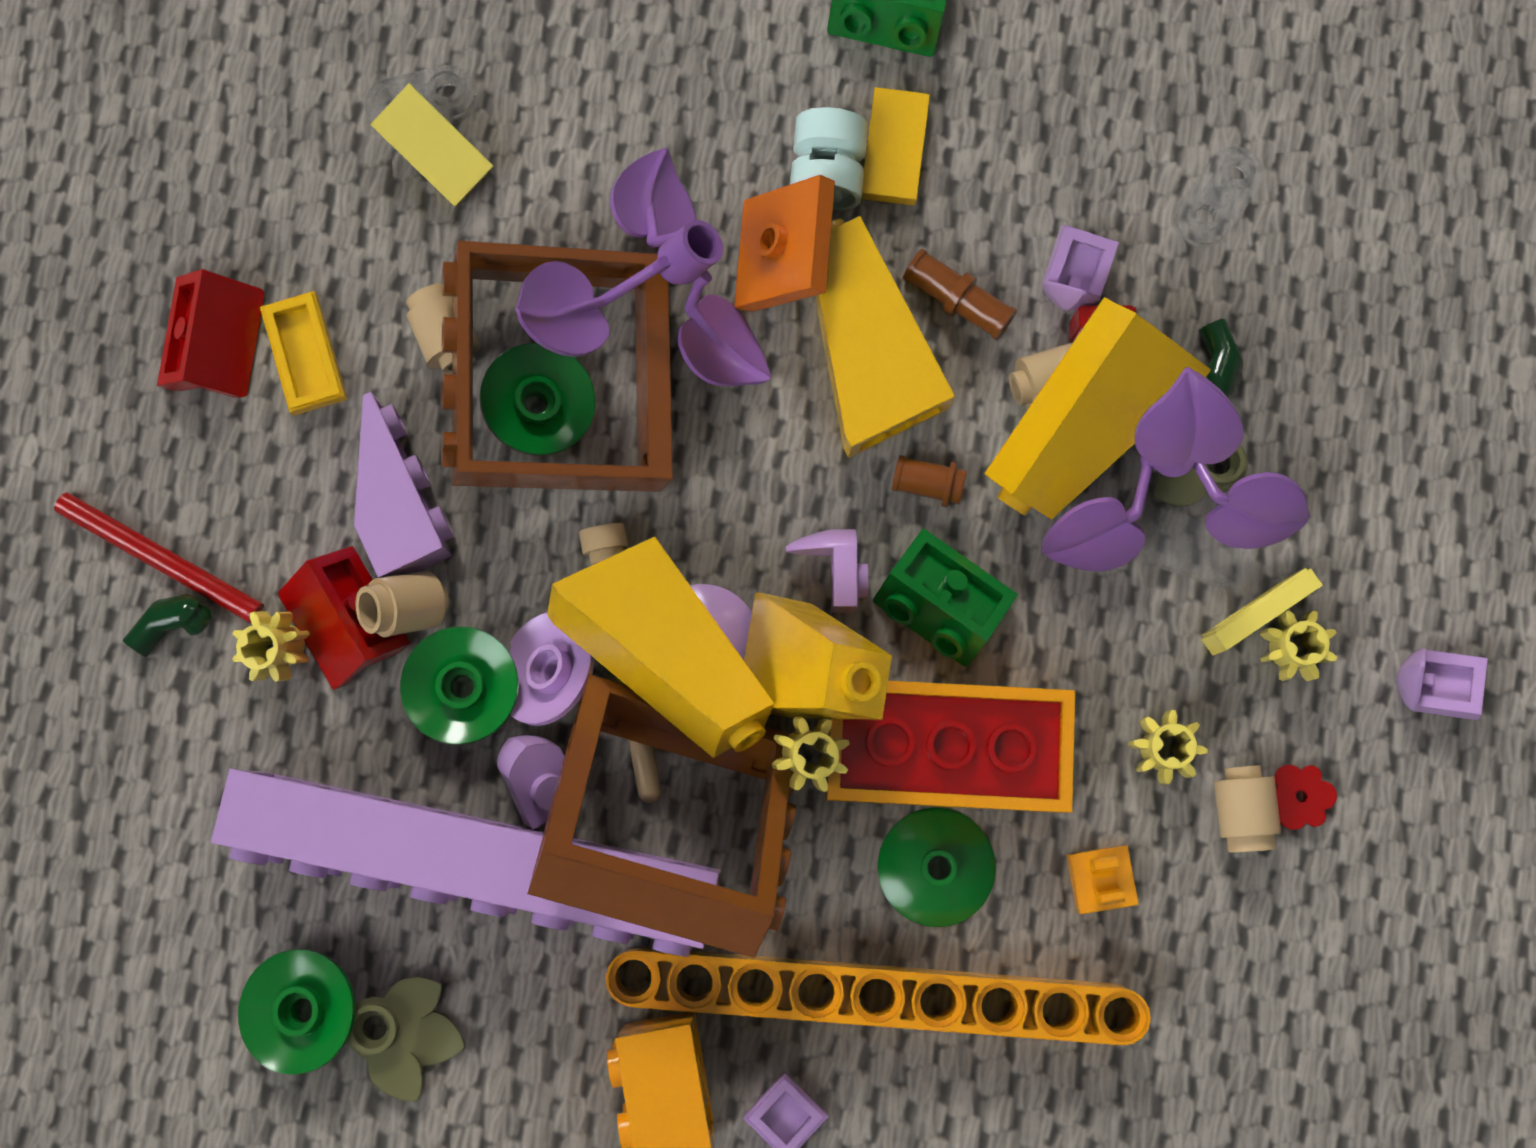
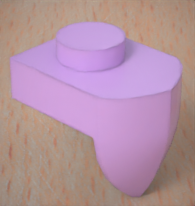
[1042,225,1119,311]
[786,529,868,613]
[1396,648,1488,721]
[497,735,564,830]

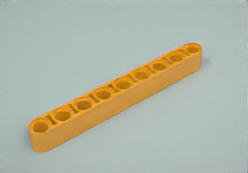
[605,947,1151,1045]

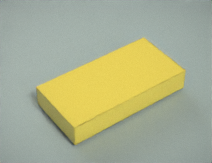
[370,83,495,207]
[1201,568,1323,656]

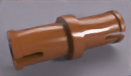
[903,249,1017,341]

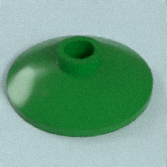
[479,343,595,456]
[400,626,519,745]
[878,808,995,927]
[238,949,356,1075]

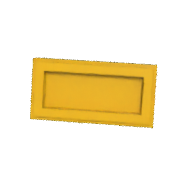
[861,87,930,206]
[260,291,348,416]

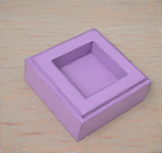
[743,1071,829,1148]

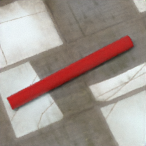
[54,492,264,624]

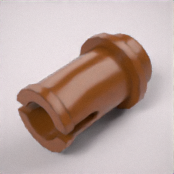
[892,455,967,508]

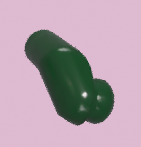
[1199,319,1243,397]
[122,594,212,657]

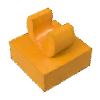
[1066,845,1139,914]

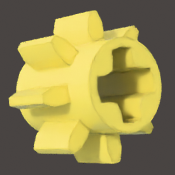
[1259,610,1337,682]
[232,611,310,682]
[1128,710,1208,785]
[772,716,850,792]

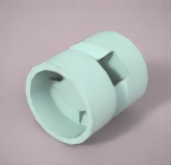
[790,107,868,211]

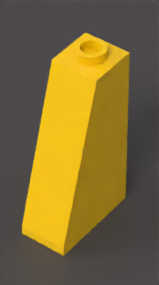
[815,216,955,458]
[984,297,1211,520]
[547,537,775,758]
[744,592,892,720]

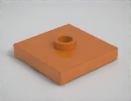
[734,175,835,312]

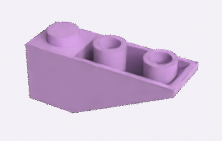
[354,392,455,578]

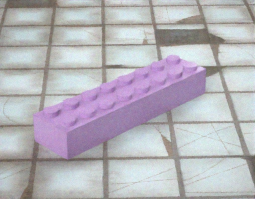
[210,768,721,957]

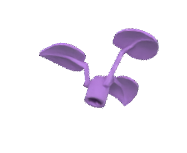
[515,148,771,387]
[1041,367,1311,571]

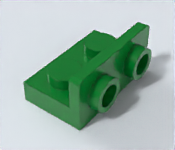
[827,0,947,57]
[873,528,1018,666]

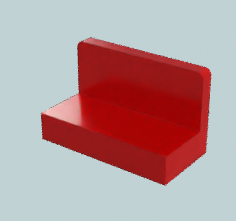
[157,269,264,398]
[278,546,411,690]

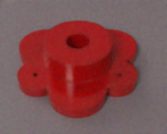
[1274,764,1337,830]

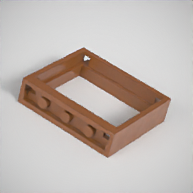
[441,240,673,492]
[527,674,796,958]

